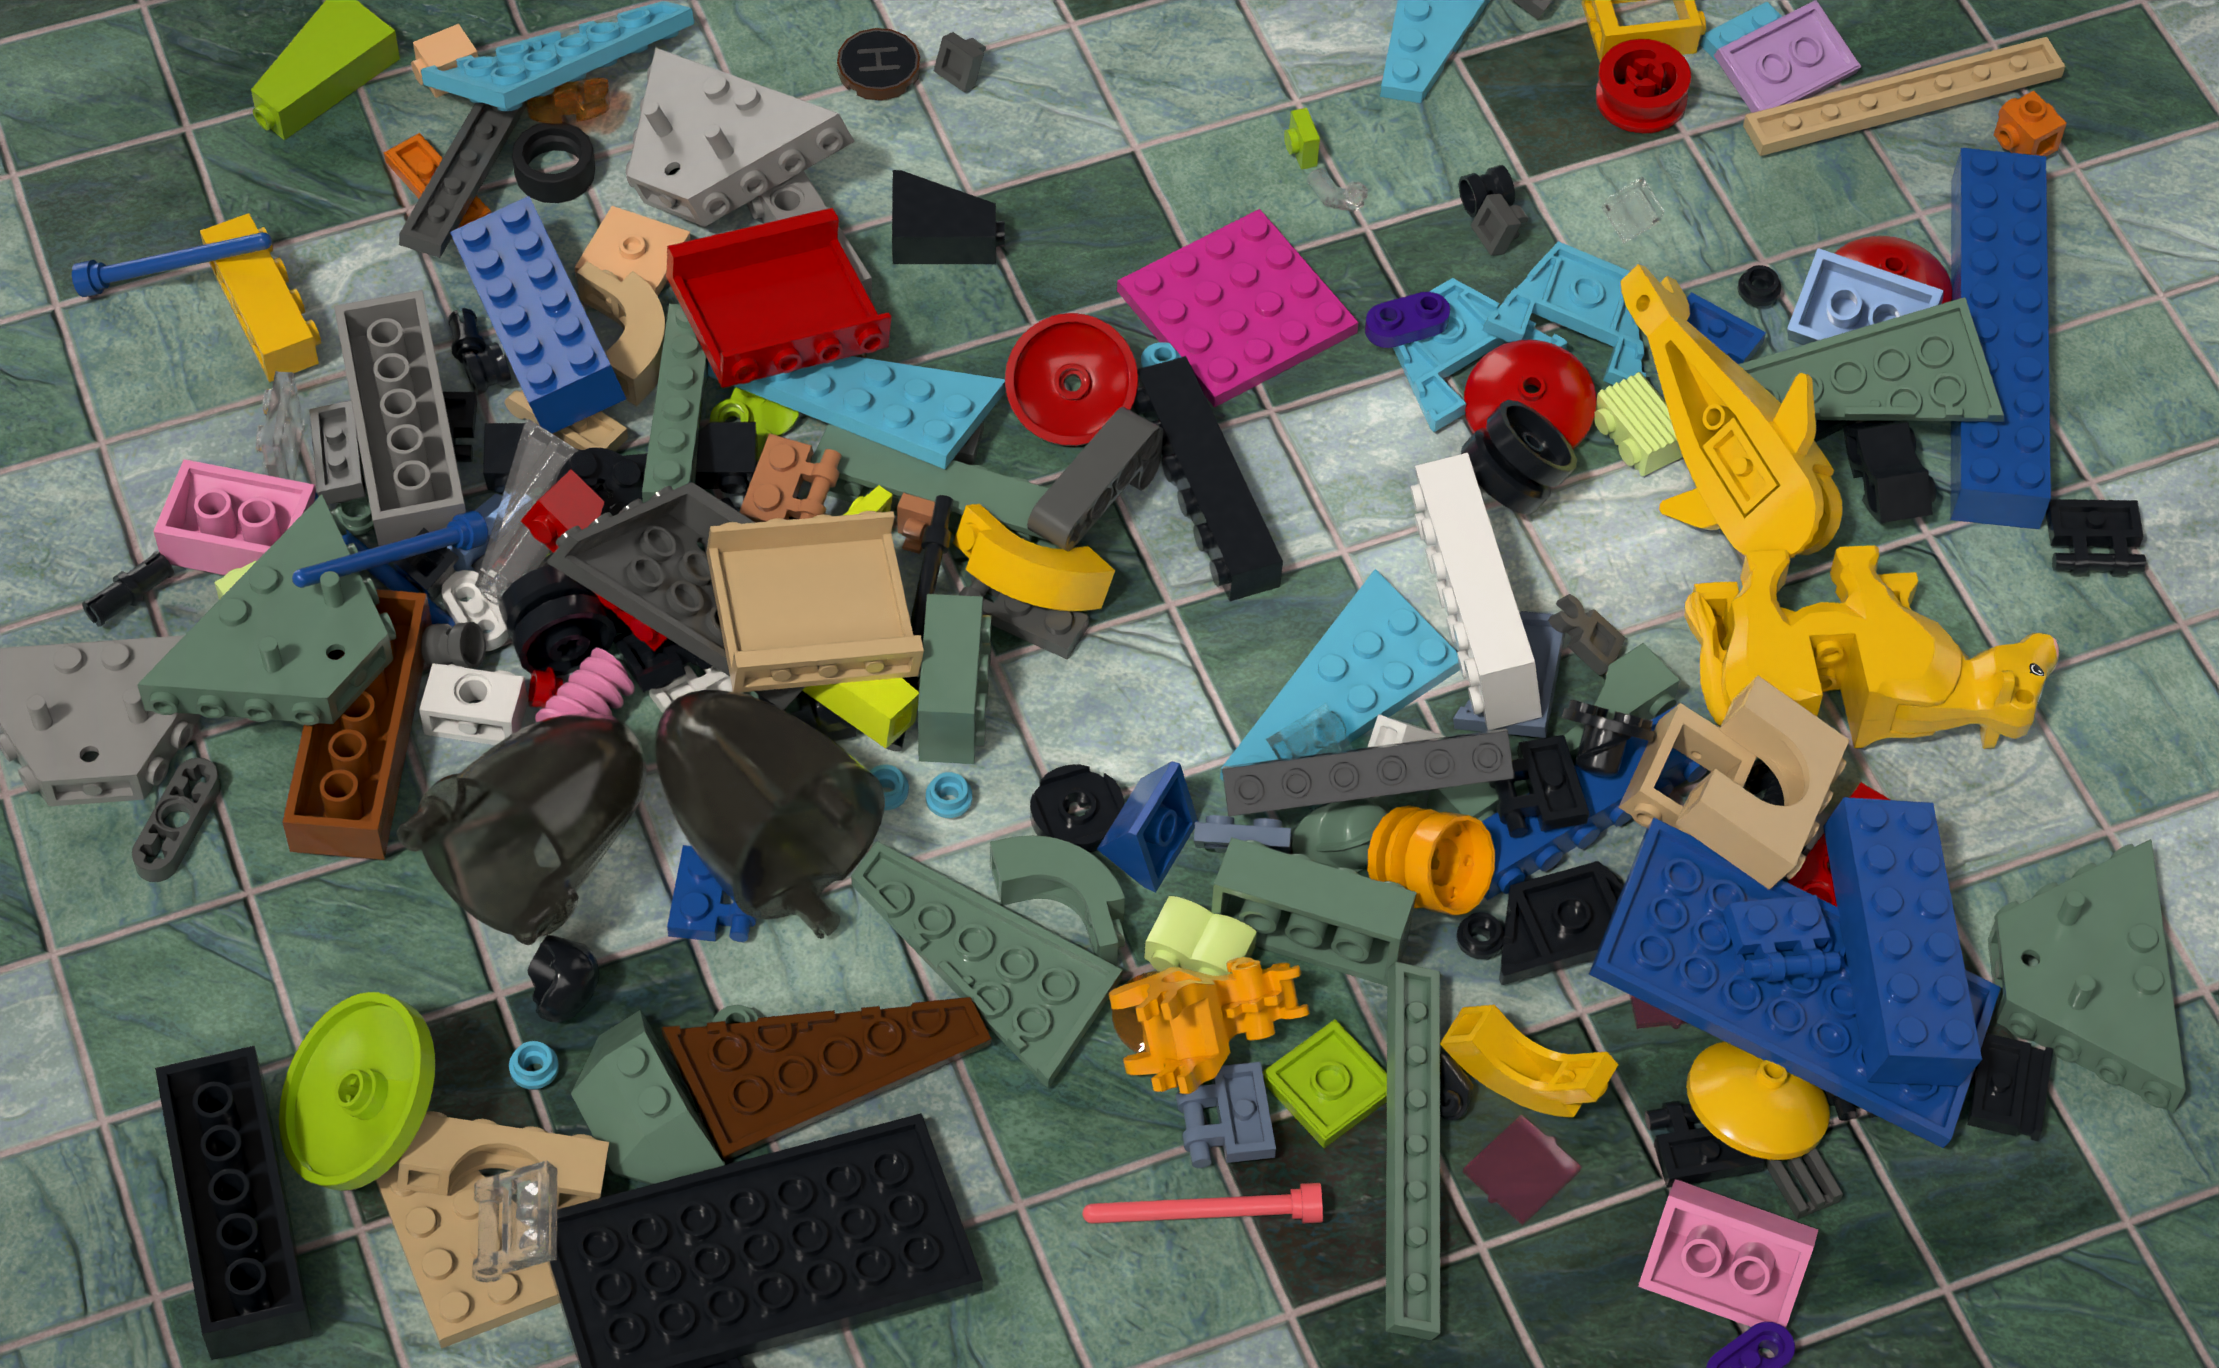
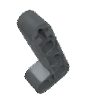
[1027,407,1163,551]

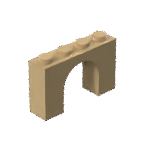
[1676,676,1849,890]

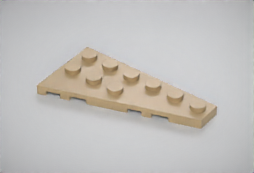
[375,1159,560,1349]

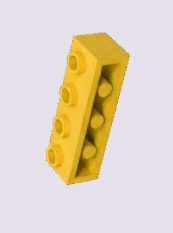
[200,213,321,382]

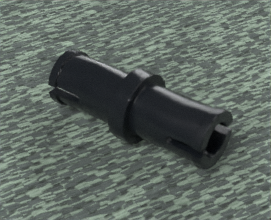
[82,551,174,627]

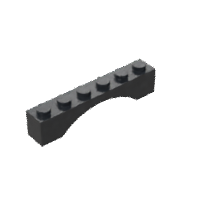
[483,422,758,495]

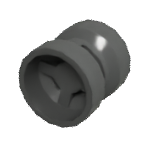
[421,622,486,668]

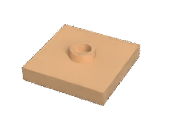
[575,206,691,296]

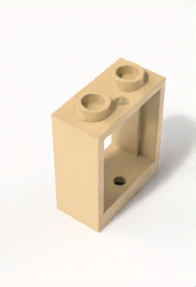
[1618,703,1757,836]

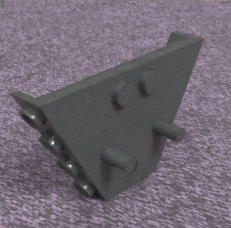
[546,482,805,710]

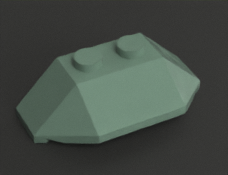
[571,1010,726,1185]

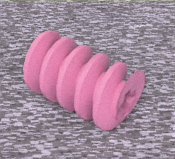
[535,648,635,748]

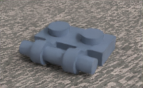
[1194,815,1292,854]
[1176,1062,1276,1168]

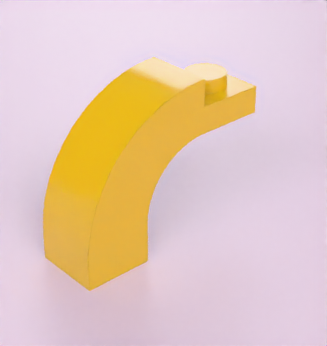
[953,504,1115,611]
[1440,1004,1619,1117]

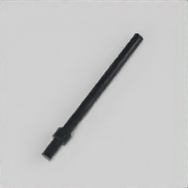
[886,495,954,751]

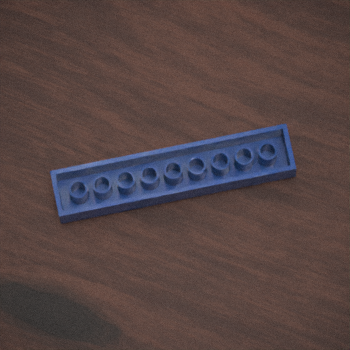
[1950,148,2051,530]

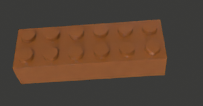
[282,589,432,860]

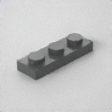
[309,400,366,505]

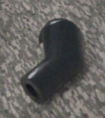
[1440,1052,1474,1121]

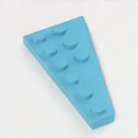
[1380,0,1490,103]

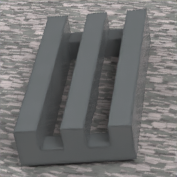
[1764,1148,1843,1219]

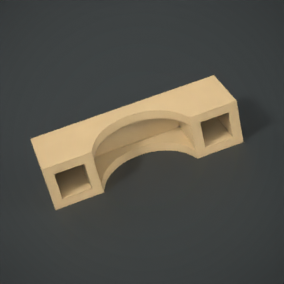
[397,1111,609,1211]

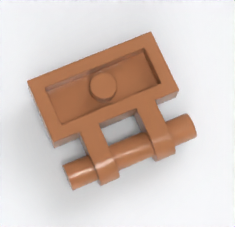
[739,434,842,523]

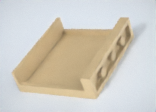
[706,511,924,693]

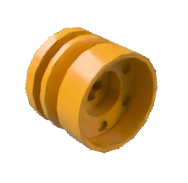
[1367,806,1495,915]

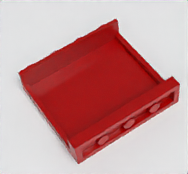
[666,208,891,388]

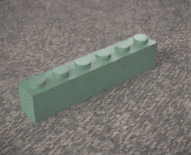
[810,424,1062,549]

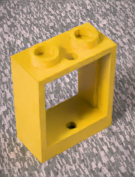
[1581,0,1706,62]

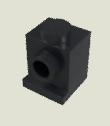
[393,528,459,601]

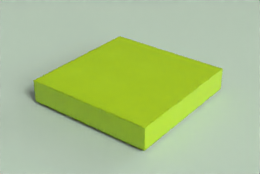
[1262,1019,1387,1148]

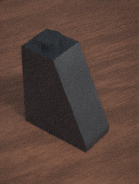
[892,170,1005,264]

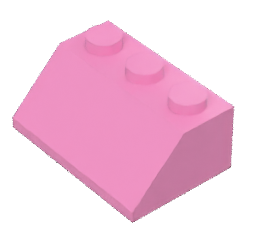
[153,459,316,575]
[1638,1179,1818,1328]

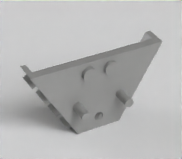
[626,48,855,227]
[0,635,202,806]

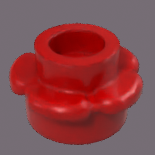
[528,667,563,709]

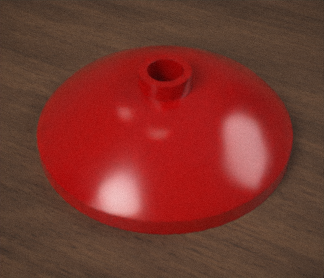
[1834,236,1952,304]
[1005,313,1138,446]
[1464,340,1596,450]

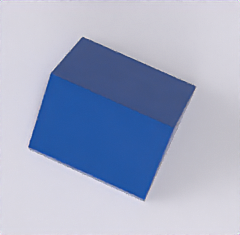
[1097,761,1199,893]

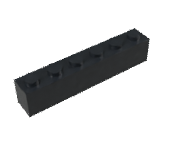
[1133,356,1283,601]

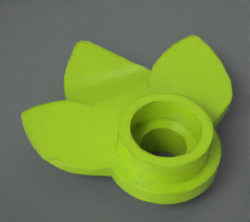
[710,387,799,461]

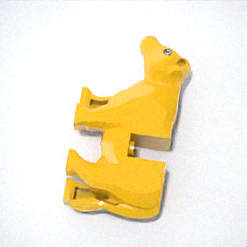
[1684,545,2059,749]

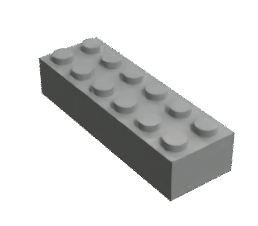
[334,290,466,546]

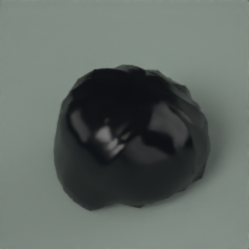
[527,935,599,1022]

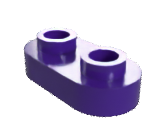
[1365,292,1450,348]
[1706,1322,1795,1368]

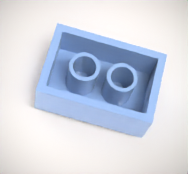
[1787,248,1943,345]

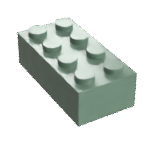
[1211,837,1417,986]

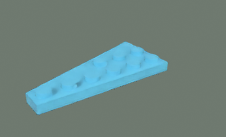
[421,1,694,111]
[708,356,1005,469]
[1220,569,1460,782]

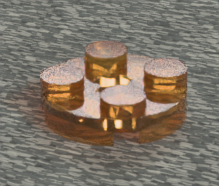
[525,78,610,124]

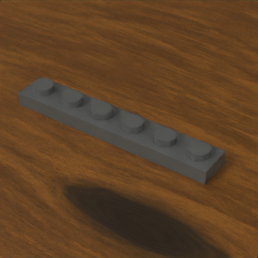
[399,99,530,258]

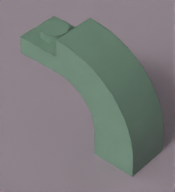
[990,835,1125,966]

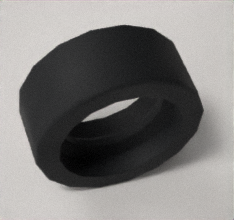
[512,121,595,203]

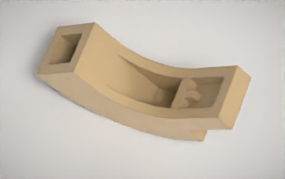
[576,261,666,406]

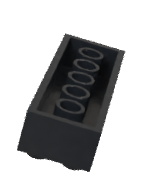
[155,1046,313,1360]

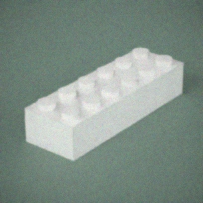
[1410,453,1542,730]

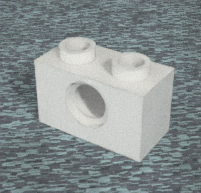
[419,663,528,748]

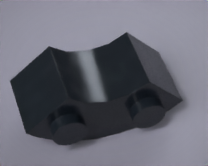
[1843,420,1936,523]

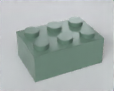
[918,594,992,764]

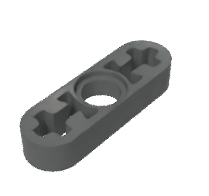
[132,758,221,882]

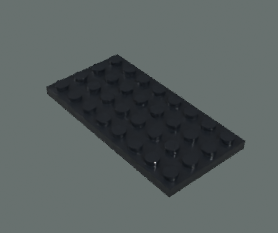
[536,1113,983,1368]

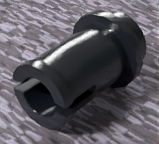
[448,308,486,364]

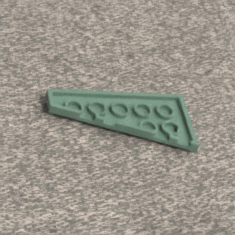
[1738,297,2004,422]
[851,841,1123,1088]

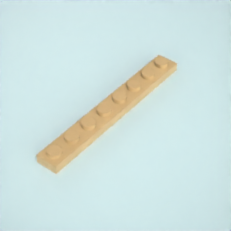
[1743,37,2065,156]

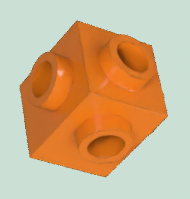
[1993,91,2067,157]

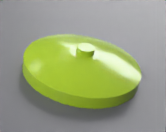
[279,992,435,1191]

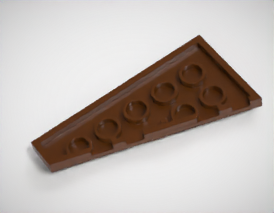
[662,997,992,1162]

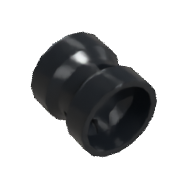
[1459,165,1515,217]

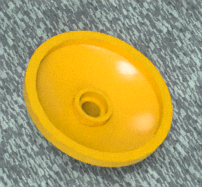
[1686,1041,1830,1160]

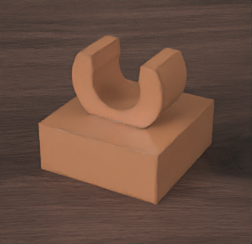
[897,493,935,554]

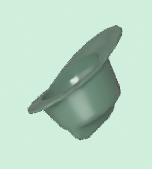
[1291,797,1390,872]

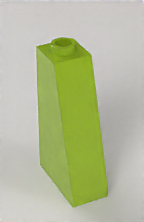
[251,0,400,140]

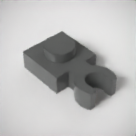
[1548,594,1625,676]

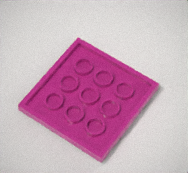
[1117,209,1359,408]

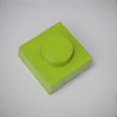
[1284,108,1320,170]

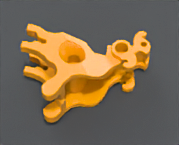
[1109,957,1310,1094]

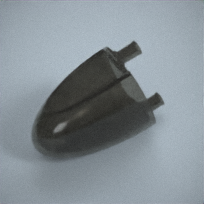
[654,689,885,939]
[397,712,647,945]

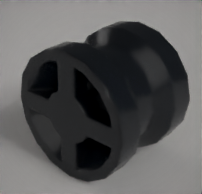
[462,342,511,395]

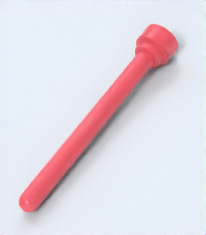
[1082,1183,1323,1224]

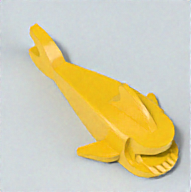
[1620,264,1842,559]

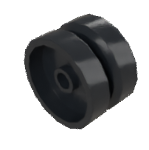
[1461,400,1577,515]
[498,564,617,676]

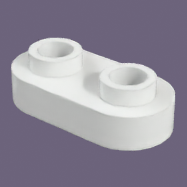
[442,570,509,651]

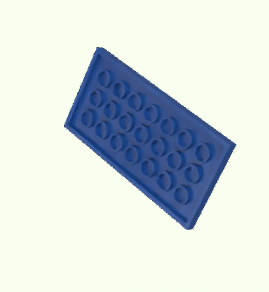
[1589,818,2001,1148]

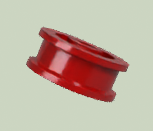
[1595,39,1691,133]

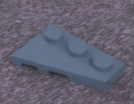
[1453,611,1565,738]

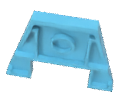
[1482,241,1646,385]
[1385,278,1568,432]

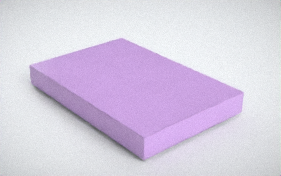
[1714,0,1861,113]

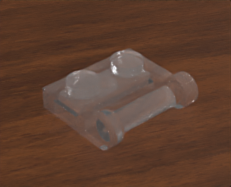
[472,1160,557,1283]

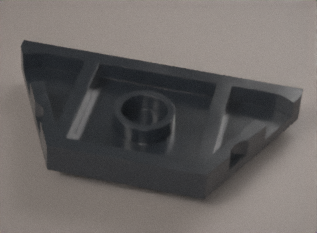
[1499,861,1624,985]

